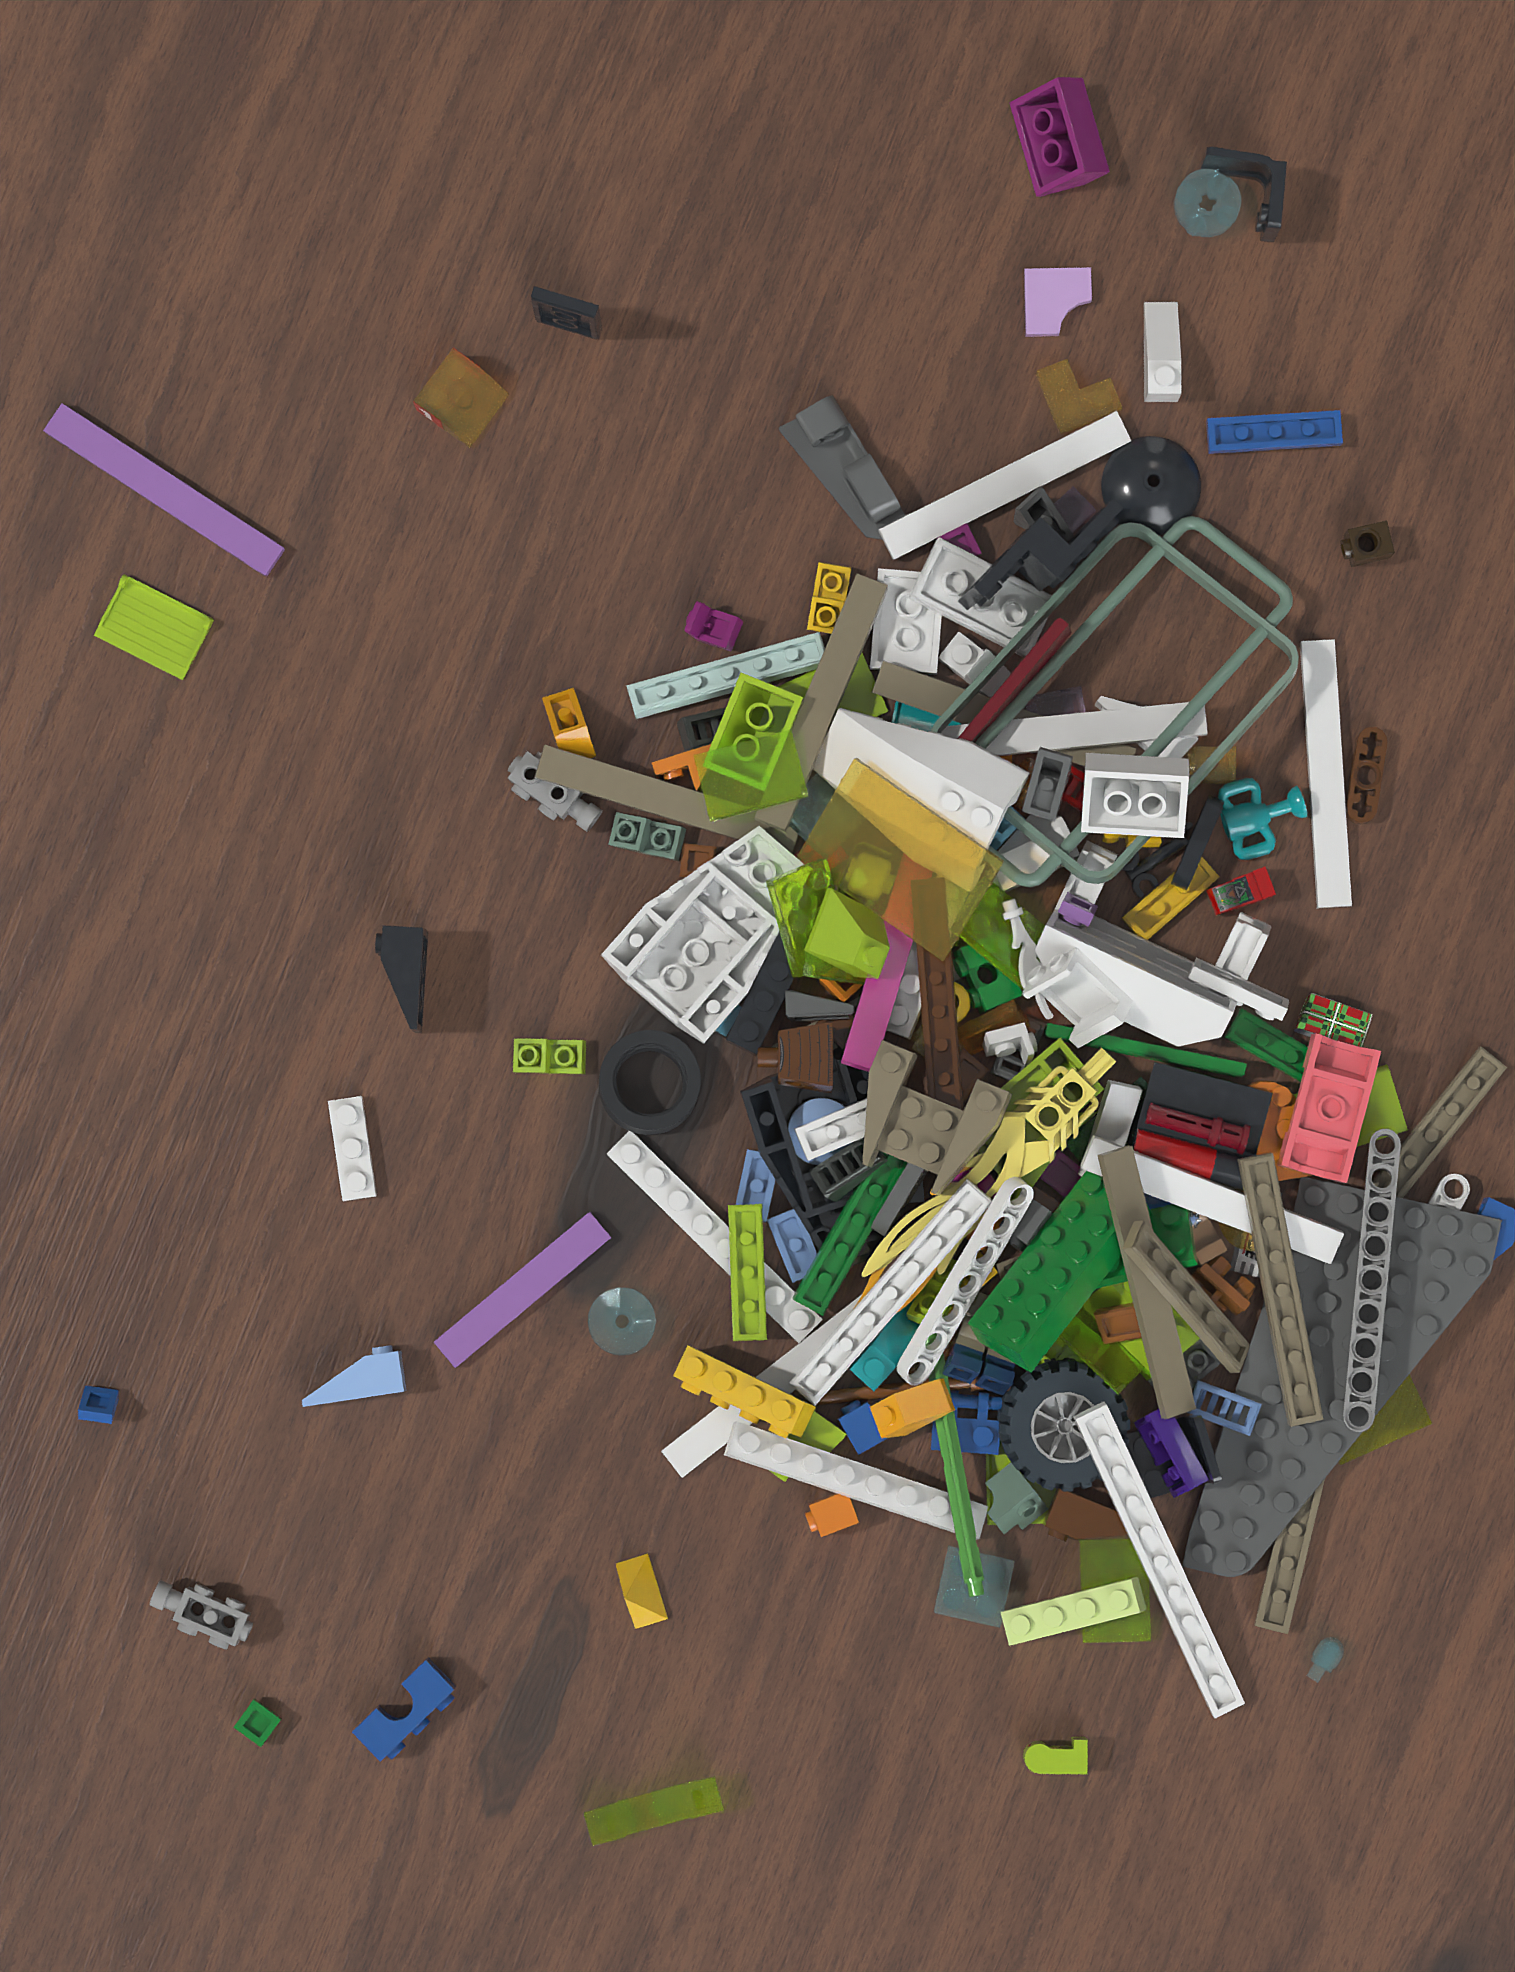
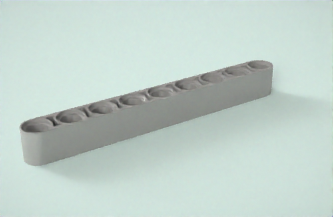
[1343,1129,1401,1432]

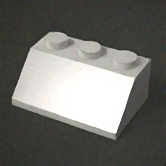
[1081,753,1189,838]

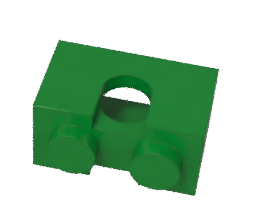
[953,933,1022,1014]

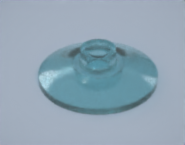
[588,1288,656,1355]

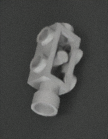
[508,751,603,832]
[150,1580,253,1649]

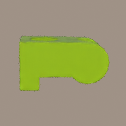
[1023,1737,1088,1774]

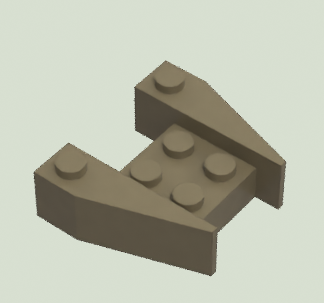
[862,1040,1012,1196]

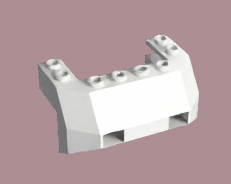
[1035,841,1271,1047]

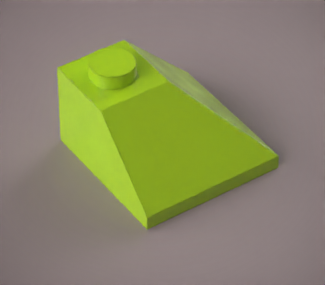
[804,888,890,979]

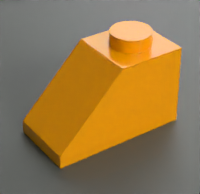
[542,688,596,759]
[870,1378,955,1438]

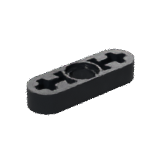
[1171,795,1225,890]

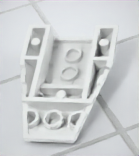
[813,708,1030,892]
[601,826,810,1043]

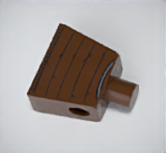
[757,1023,833,1093]

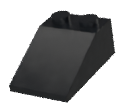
[375,925,429,1033]

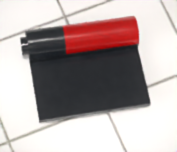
[1131,1062,1273,1192]

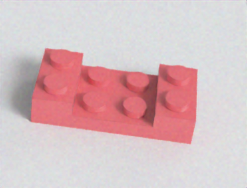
[1277,1034,1381,1183]

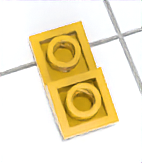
[807,562,852,634]

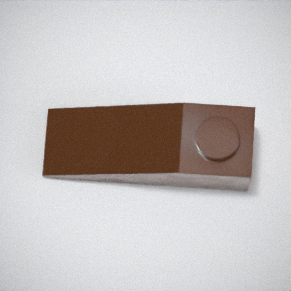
[1043,1488,1128,1542]

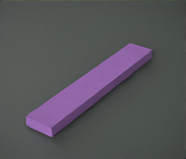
[434,1212,611,1368]

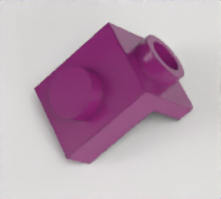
[685,601,744,652]

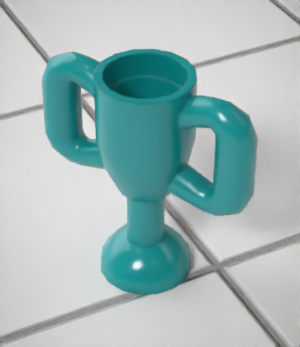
[1218,778,1307,860]

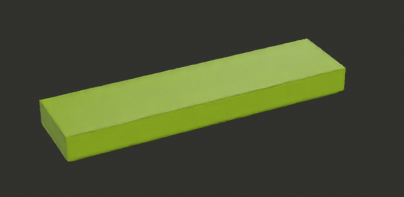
[728,1204,767,1341]

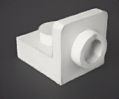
[982,1023,1037,1066]

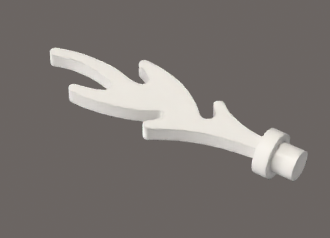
[1002,898,1053,1019]

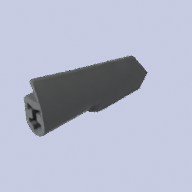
[779,395,905,540]

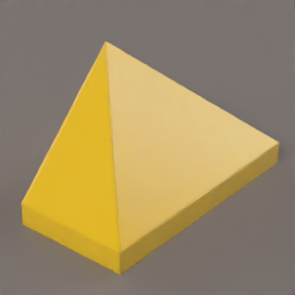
[616,1553,668,1629]

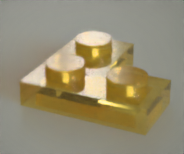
[1035,359,1122,434]

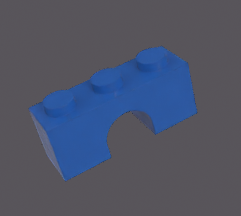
[352,1657,457,1762]

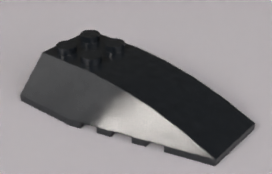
[740,1053,896,1266]

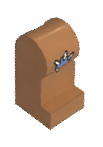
[1190,1211,1227,1265]

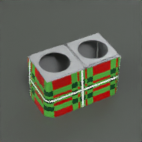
[1294,993,1372,1047]

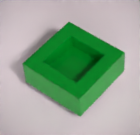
[233,1698,282,1747]

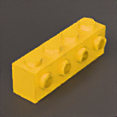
[673,1346,816,1439]

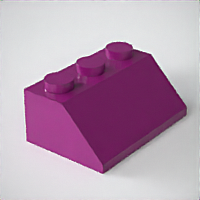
[1009,77,1110,197]

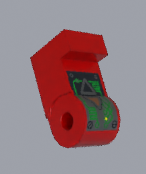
[1206,866,1276,916]

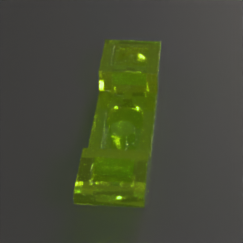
[584,1776,724,1846]

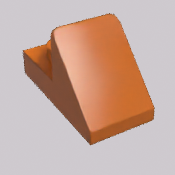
[652,744,711,792]

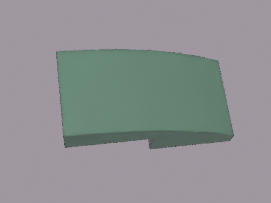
[608,812,686,861]

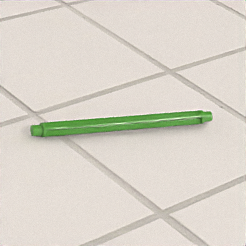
[925,1333,984,1597]

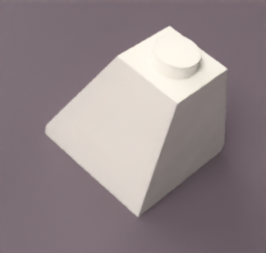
[986,814,1080,894]

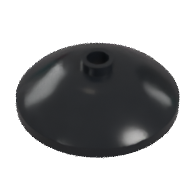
[1101,436,1201,535]

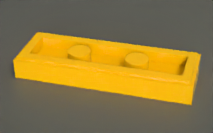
[1121,857,1220,940]

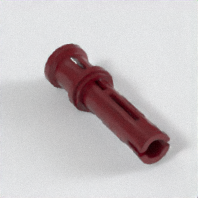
[1145,1103,1251,1155]

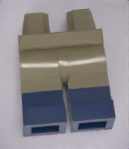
[942,1292,1015,1395]

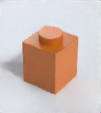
[805,1493,859,1537]

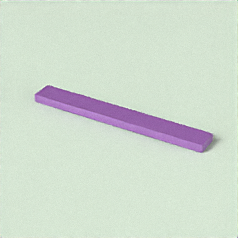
[43,403,285,577]

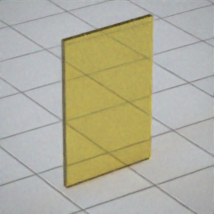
[796,758,1005,961]

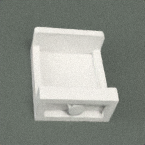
[1022,947,1133,1048]

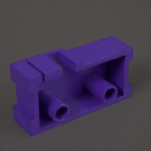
[1134,1409,1209,1498]

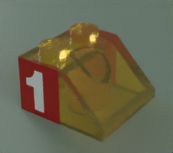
[413,348,509,448]

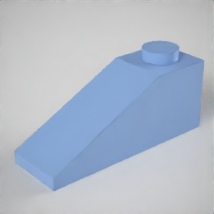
[302,1345,407,1407]

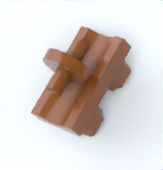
[1191,1255,1256,1316]

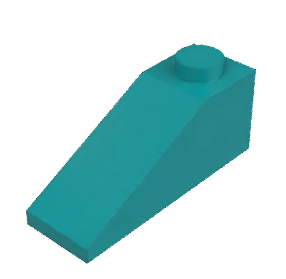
[848,1297,920,1391]

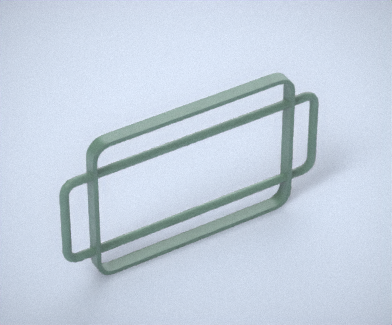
[931,516,1299,887]

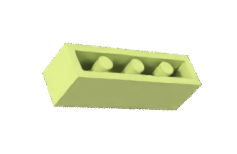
[1001,1576,1147,1646]

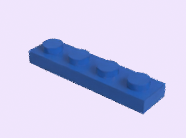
[1206,410,1343,454]

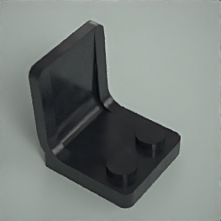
[1200,147,1287,242]
[1127,1415,1222,1499]

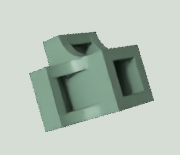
[985,1463,1048,1534]

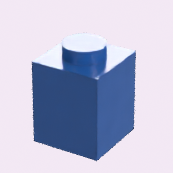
[838,1399,887,1455]

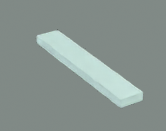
[626,632,825,719]

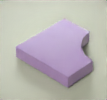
[1024,267,1092,337]

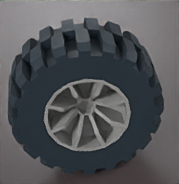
[997,1358,1130,1492]

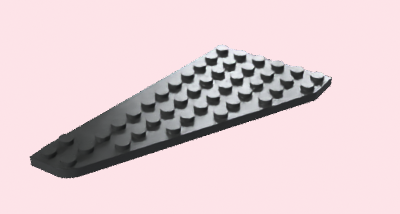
[1182,1177,1502,1577]

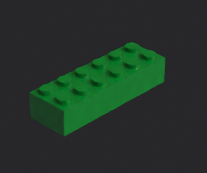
[968,1171,1153,1373]

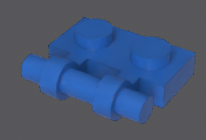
[931,1390,1002,1455]

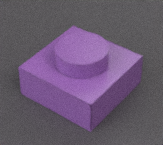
[1058,892,1098,927]

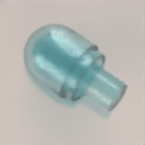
[1306,1637,1344,1683]

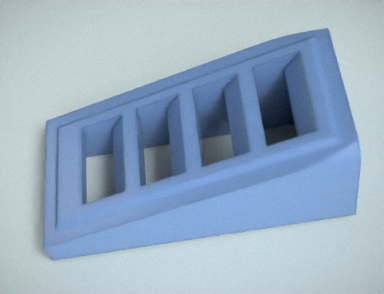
[1187,1380,1262,1436]

